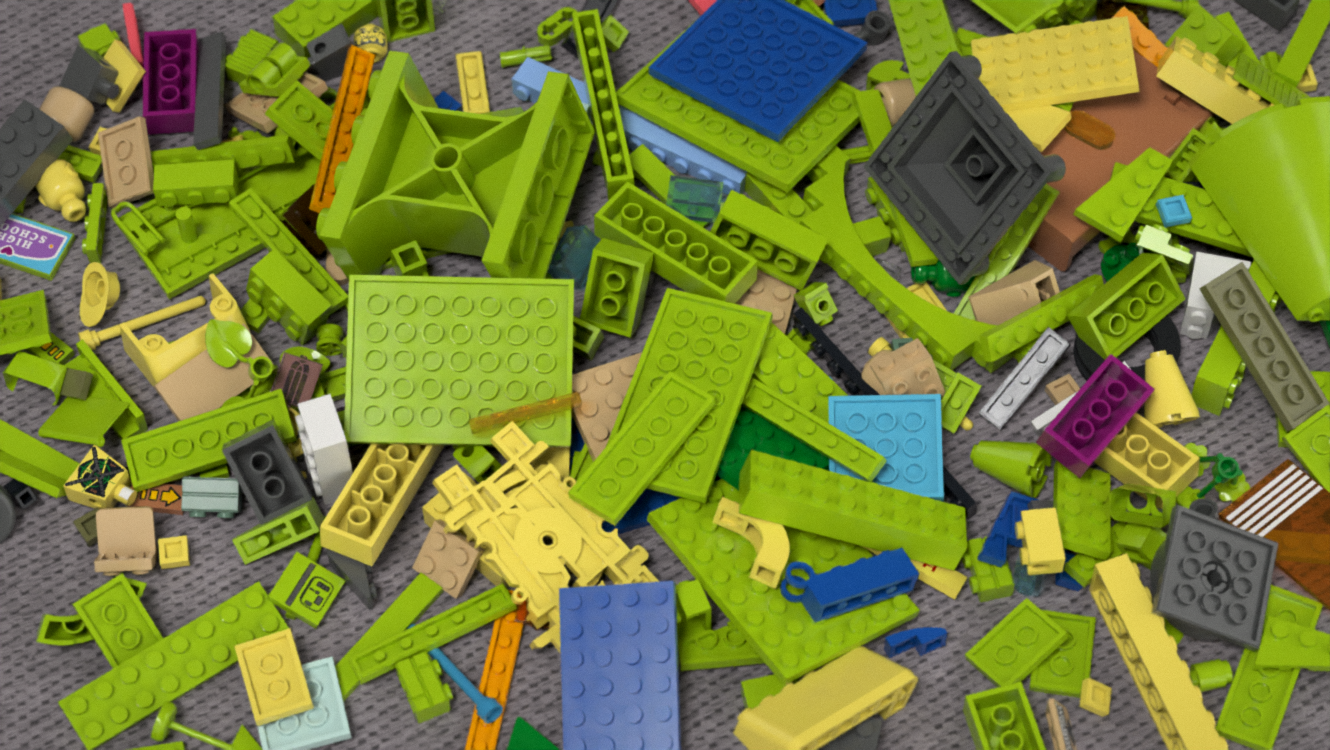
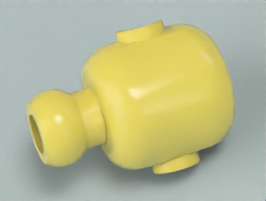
[35,159,86,222]

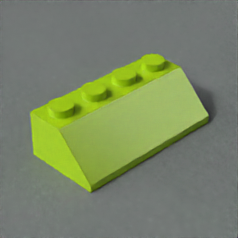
[1067,253,1185,360]

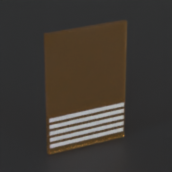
[1218,459,1330,611]

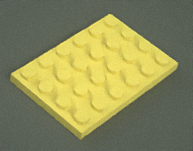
[971,16,1139,112]

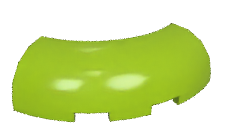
[36,575,147,645]

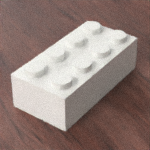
[295,394,353,505]

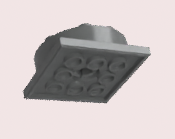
[1150,505,1278,651]

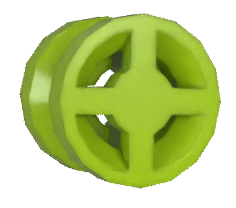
[316,324,343,356]

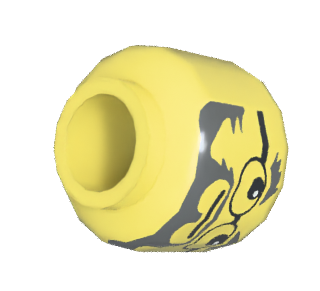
[354,24,388,63]

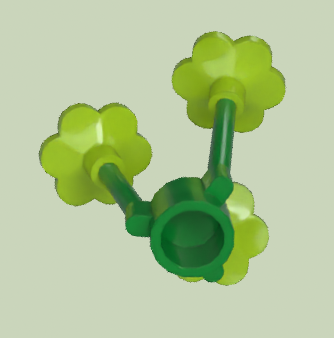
[1176,443,1250,509]

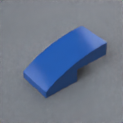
[884,627,947,659]

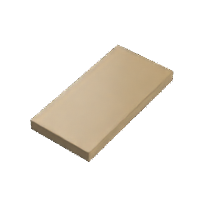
[154,323,273,421]

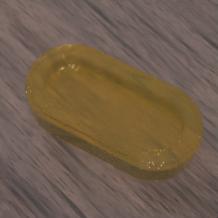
[1064,110,1115,150]

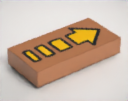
[127,484,184,515]

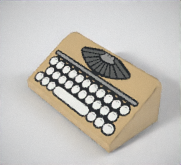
[1045,699,1077,750]

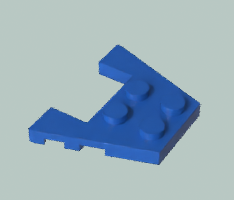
[977,491,1083,591]

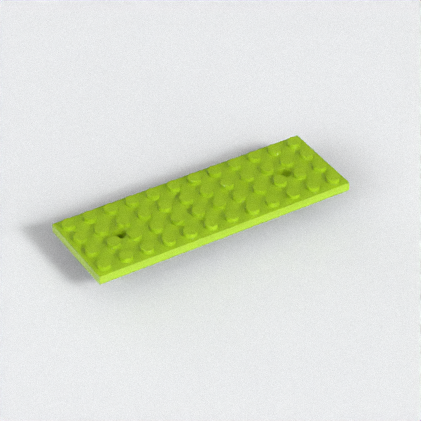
[119,85,371,299]

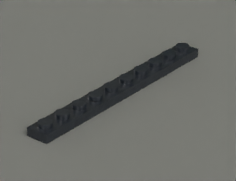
[793,307,976,520]

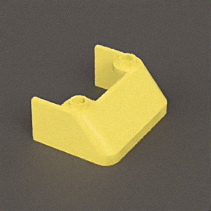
[119,273,251,387]

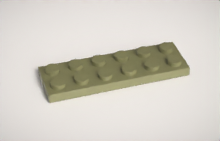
[1199,262,1330,432]

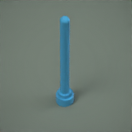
[408,624,503,724]

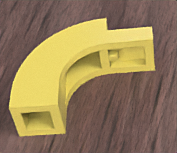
[713,497,790,589]

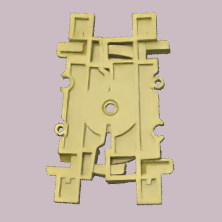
[433,421,659,654]

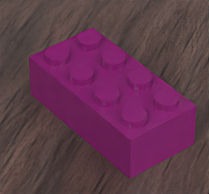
[143,29,199,134]
[1036,354,1155,478]

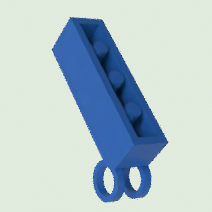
[780,548,919,623]

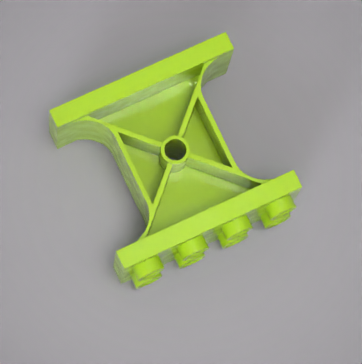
[316,51,595,280]

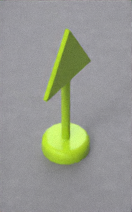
[151,701,262,750]

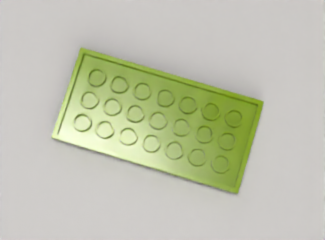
[606,288,773,503]

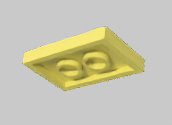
[234,628,314,726]

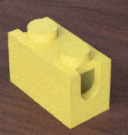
[1015,508,1065,575]

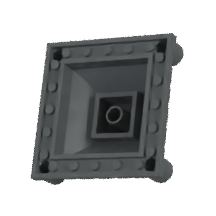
[863,51,1066,285]

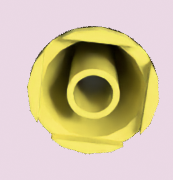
[1144,350,1200,428]

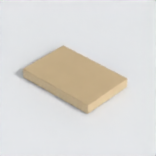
[98,116,154,208]

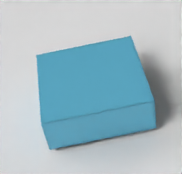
[1156,195,1192,227]

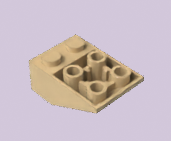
[968,260,1060,325]

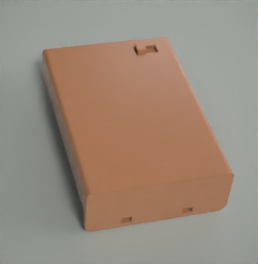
[1028,50,1216,271]

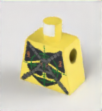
[63,445,137,509]

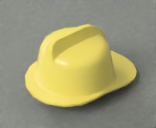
[80,262,120,327]

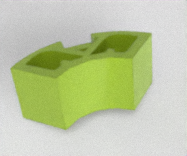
[1116,523,1167,570]

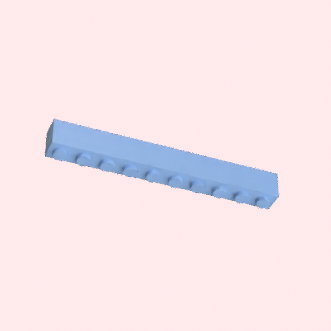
[512,57,747,195]

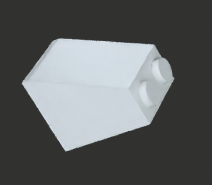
[1180,252,1251,339]

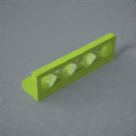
[64,339,148,440]

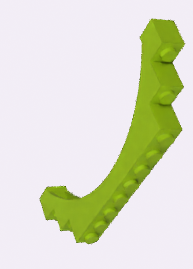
[800,145,1041,373]

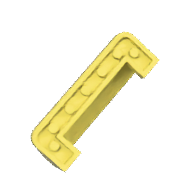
[734,646,918,750]

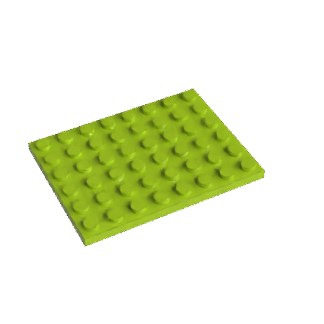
[616,22,860,192]
[344,275,574,447]
[647,479,920,685]

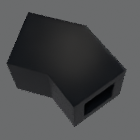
[3,479,37,510]

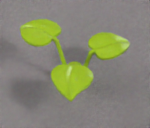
[205,319,330,408]

